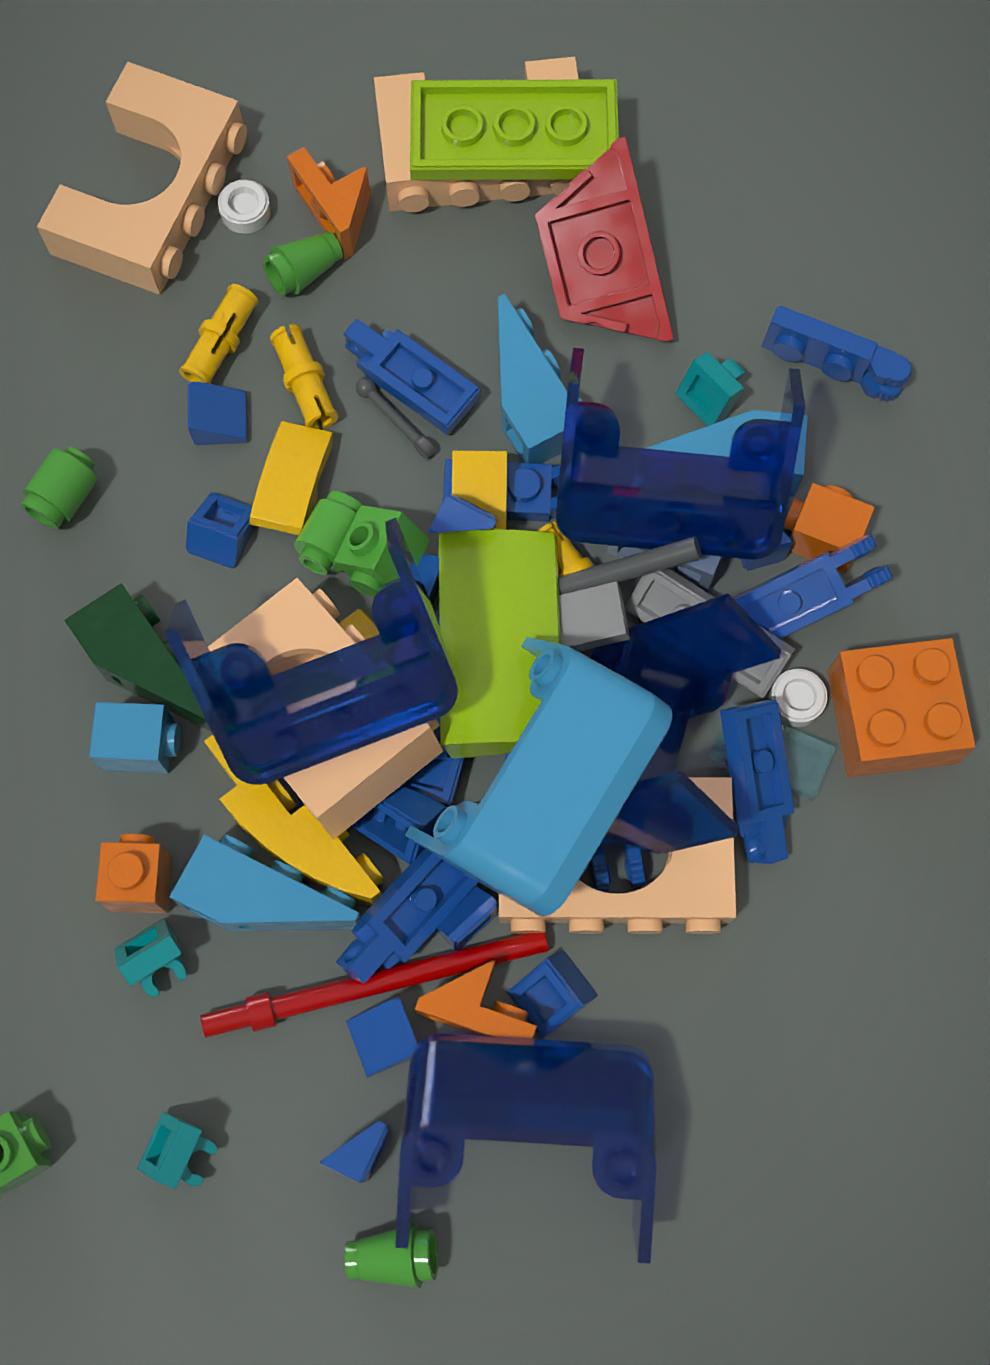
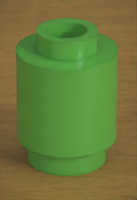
[20,446,98,530]
[294,491,362,575]

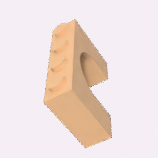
[374,56,579,212]
[37,62,247,295]
[189,578,443,840]
[499,777,736,934]

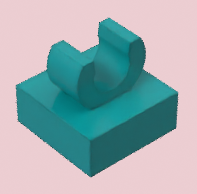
[675,351,746,426]
[114,918,186,998]
[137,1112,218,1189]

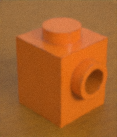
[782,483,875,573]
[95,834,173,914]

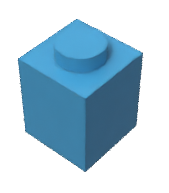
[89,702,181,774]

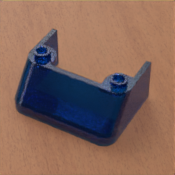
[556,348,806,560]
[165,518,458,785]
[590,593,782,854]
[395,1033,656,1264]

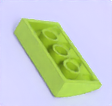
[439,529,561,759]

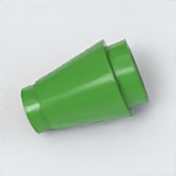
[262,231,343,296]
[344,1223,438,1288]

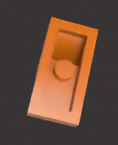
[287,147,370,260]
[415,960,537,1054]

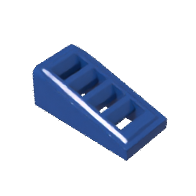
[351,786,448,864]

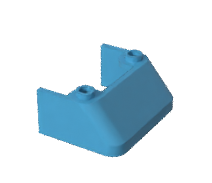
[405,637,672,917]

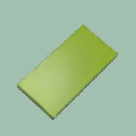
[410,79,619,180]

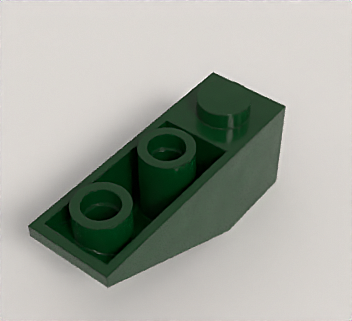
[64,583,221,733]

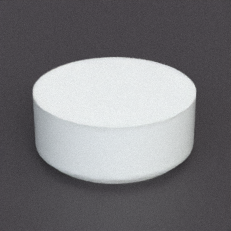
[218,180,271,234]
[768,669,827,727]

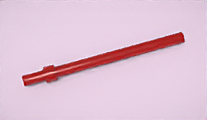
[200,933,549,1038]

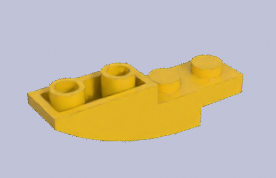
[204,727,384,907]

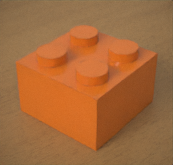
[827,638,976,778]

